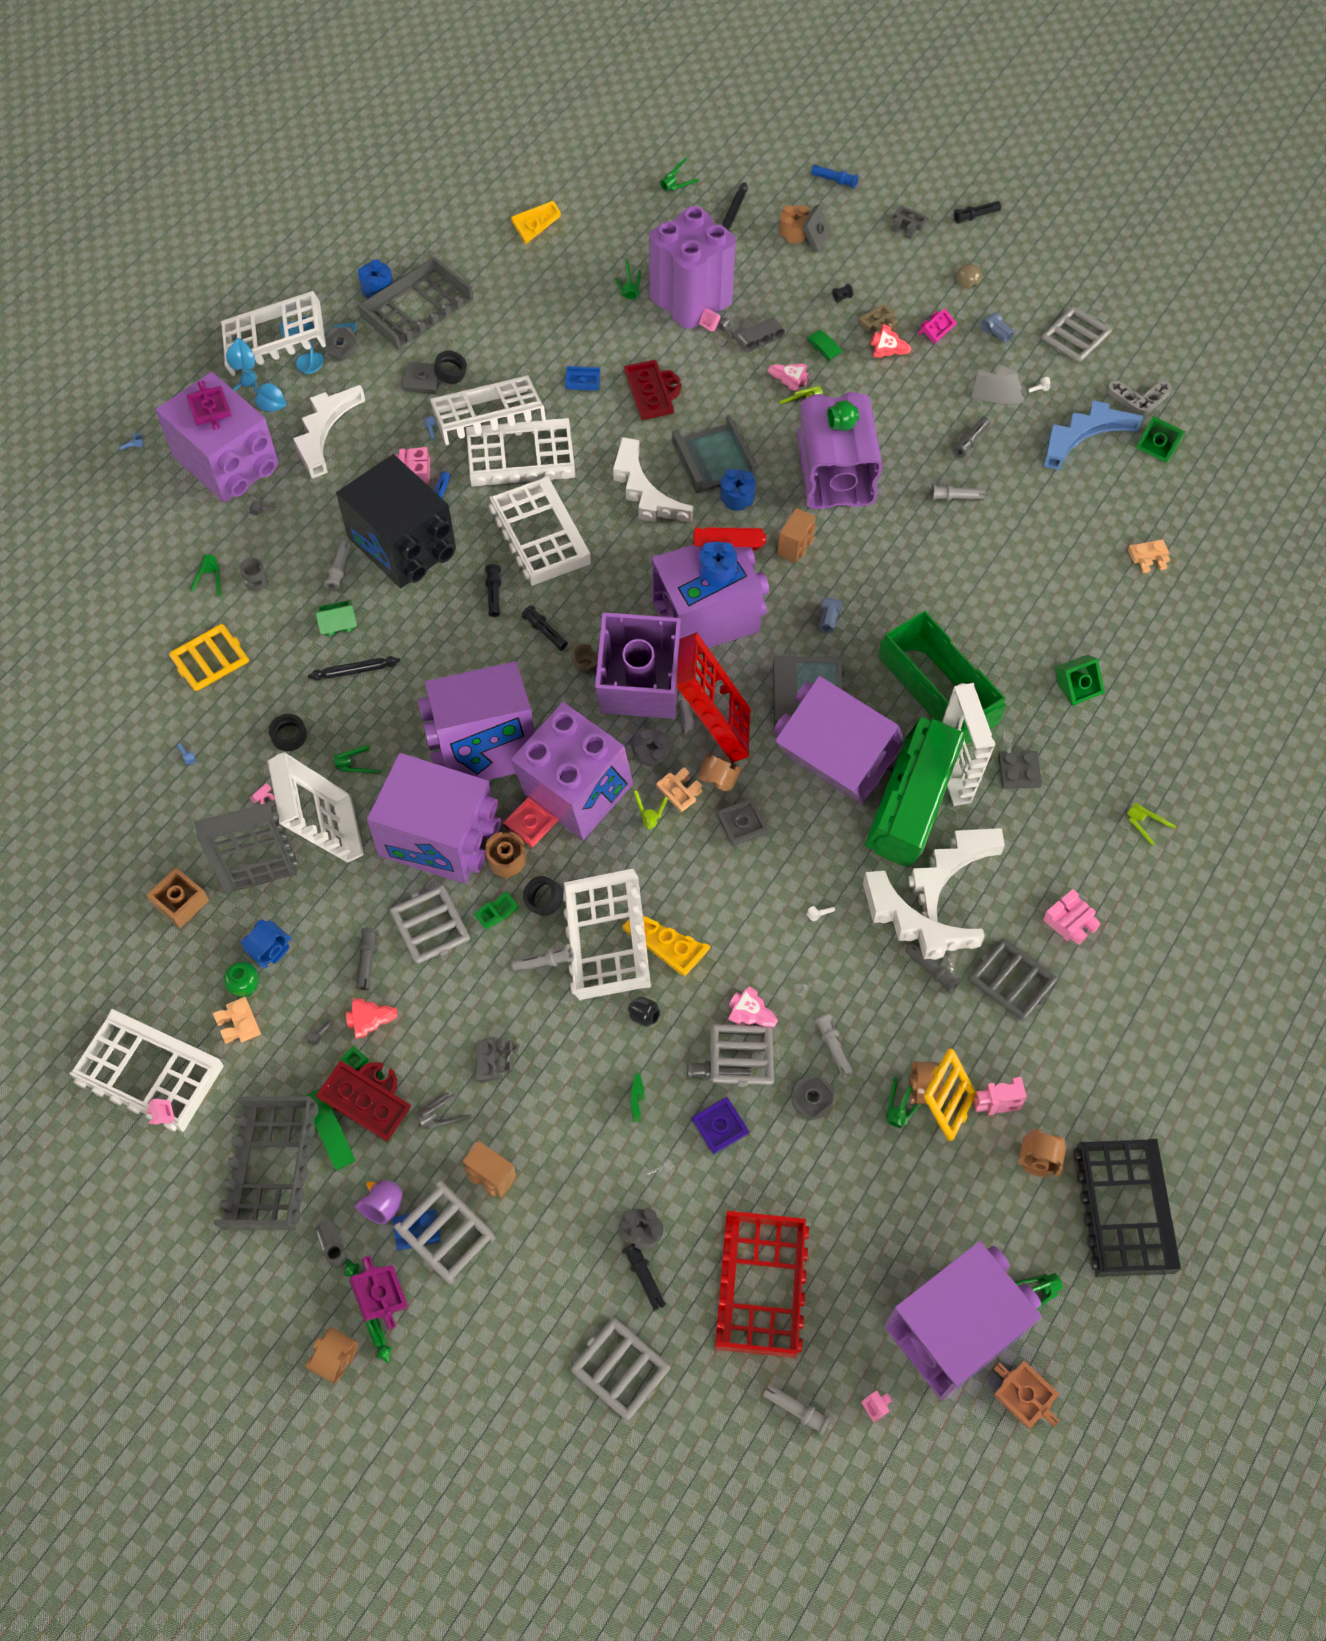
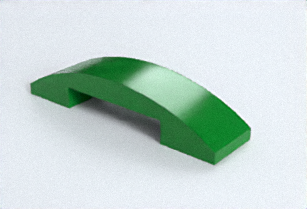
[305,1088,356,1171]

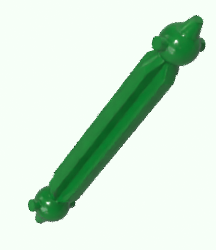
[344,1259,392,1364]

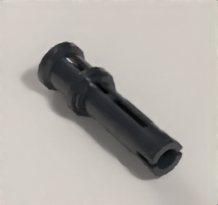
[953,201,1001,224]
[485,564,501,617]
[521,605,568,651]
[622,1243,666,1311]

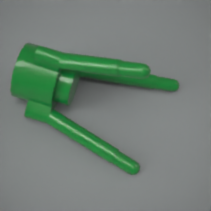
[660,158,699,192]
[615,259,641,299]
[190,554,221,596]
[333,745,381,774]
[885,1077,921,1128]
[1014,1273,1063,1310]

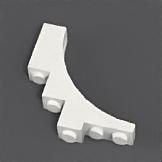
[293,385,365,478]
[613,437,693,522]
[908,828,1005,922]
[863,871,985,960]

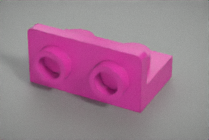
[917,308,957,344]

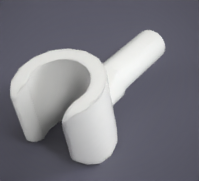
[1027,377,1050,393]
[806,906,835,921]

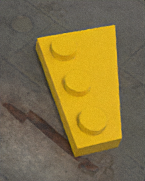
[511,201,561,245]

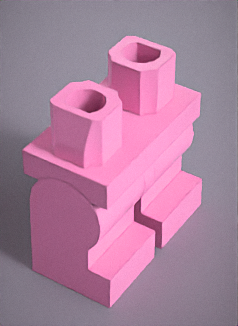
[396,447,430,484]
[1043,889,1101,945]
[973,1077,1027,1116]

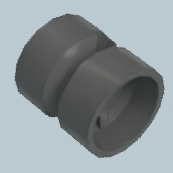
[240,557,268,592]

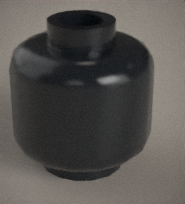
[628,997,660,1027]

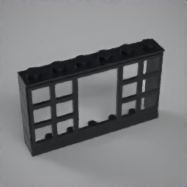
[1074,1139,1181,1277]

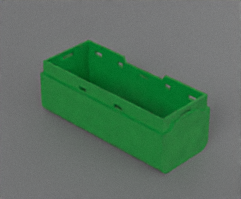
[878,610,1006,745]
[864,717,965,867]

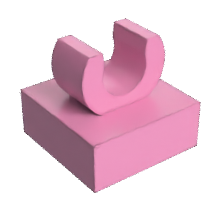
[699,308,720,332]
[249,783,275,804]
[146,1099,175,1125]
[861,1391,893,1423]

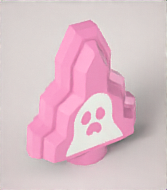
[768,364,809,392]
[728,986,778,1028]

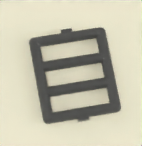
[969,938,1058,1021]

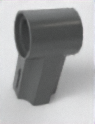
[315,1220,347,1268]

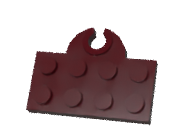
[624,359,682,420]
[316,1060,412,1143]

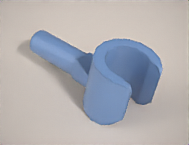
[425,416,436,440]
[119,433,144,450]
[177,743,196,765]

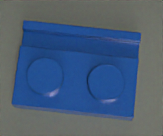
[565,366,600,391]
[393,1209,441,1251]

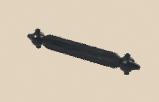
[722,182,748,231]
[308,656,400,681]

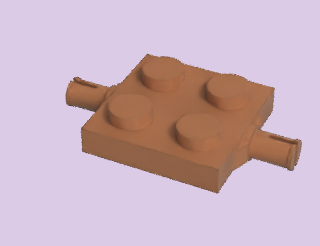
[993,1361,1060,1429]

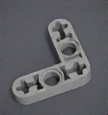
[1107,381,1172,416]

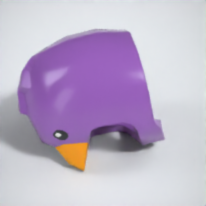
[354,1180,402,1225]

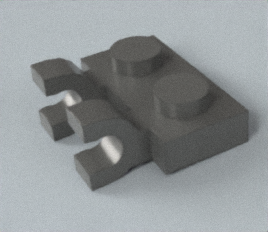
[891,205,929,239]
[477,1037,512,1083]

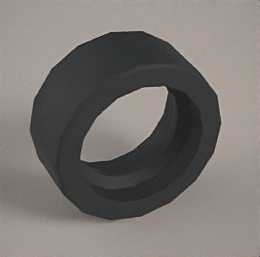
[433,350,467,384]
[269,714,307,751]
[523,876,563,916]

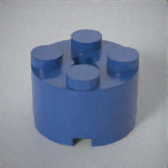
[358,259,393,299]
[720,469,756,511]
[699,542,737,586]
[241,919,291,968]

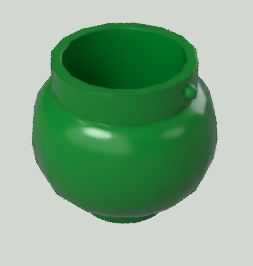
[827,400,859,432]
[223,962,259,998]

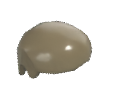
[955,264,982,289]
[572,643,598,672]

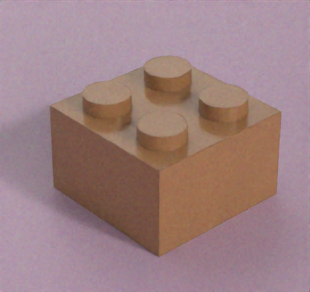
[777,508,816,563]
[146,868,209,928]
[463,1141,517,1198]

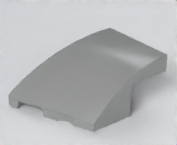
[971,366,1025,404]

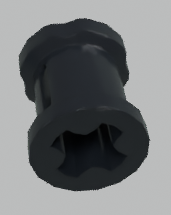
[832,283,854,303]

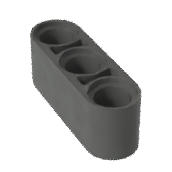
[736,318,785,352]

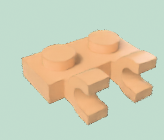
[1128,540,1170,573]
[656,767,702,813]
[213,997,261,1044]

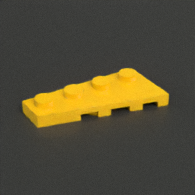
[622,916,710,977]

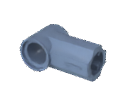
[981,312,1015,343]
[818,597,843,634]

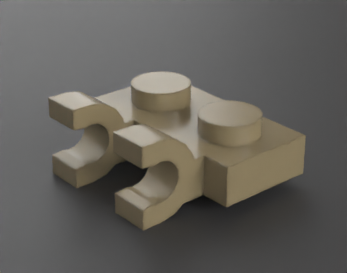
[858,304,898,333]

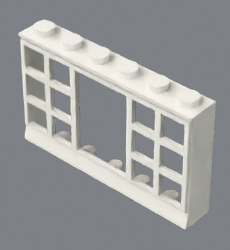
[221,291,326,377]
[430,375,546,445]
[466,418,575,487]
[488,476,591,586]
[942,683,995,806]
[267,752,364,863]
[562,869,651,1001]
[69,1009,224,1132]

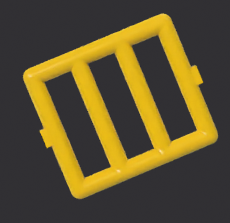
[169,624,249,691]
[923,1048,976,1141]

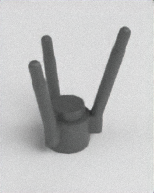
[416,1092,472,1130]

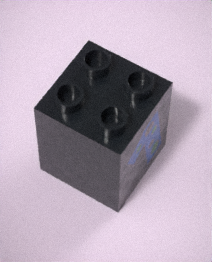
[336,454,456,589]

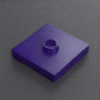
[691,1097,750,1155]

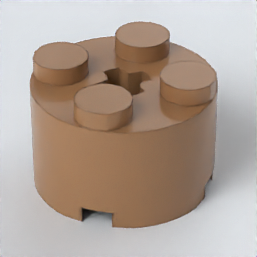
[779,205,810,243]
[697,752,742,791]
[485,832,527,879]
[909,1061,944,1105]
[1018,1129,1066,1177]
[305,1326,358,1384]

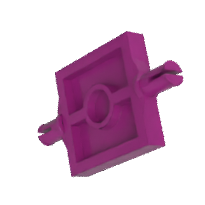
[186,380,231,430]
[349,1255,408,1330]

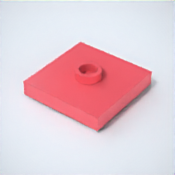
[503,796,558,848]

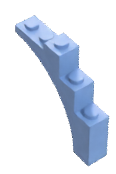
[1043,401,1143,470]

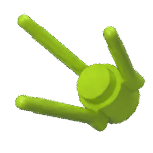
[779,385,823,404]
[634,790,668,830]
[1127,802,1176,846]

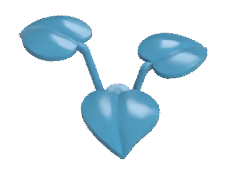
[280,316,356,374]
[226,338,287,412]

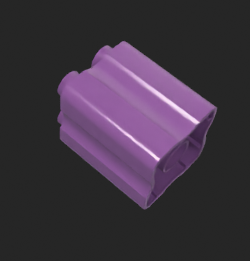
[649,206,736,329]
[797,392,883,509]

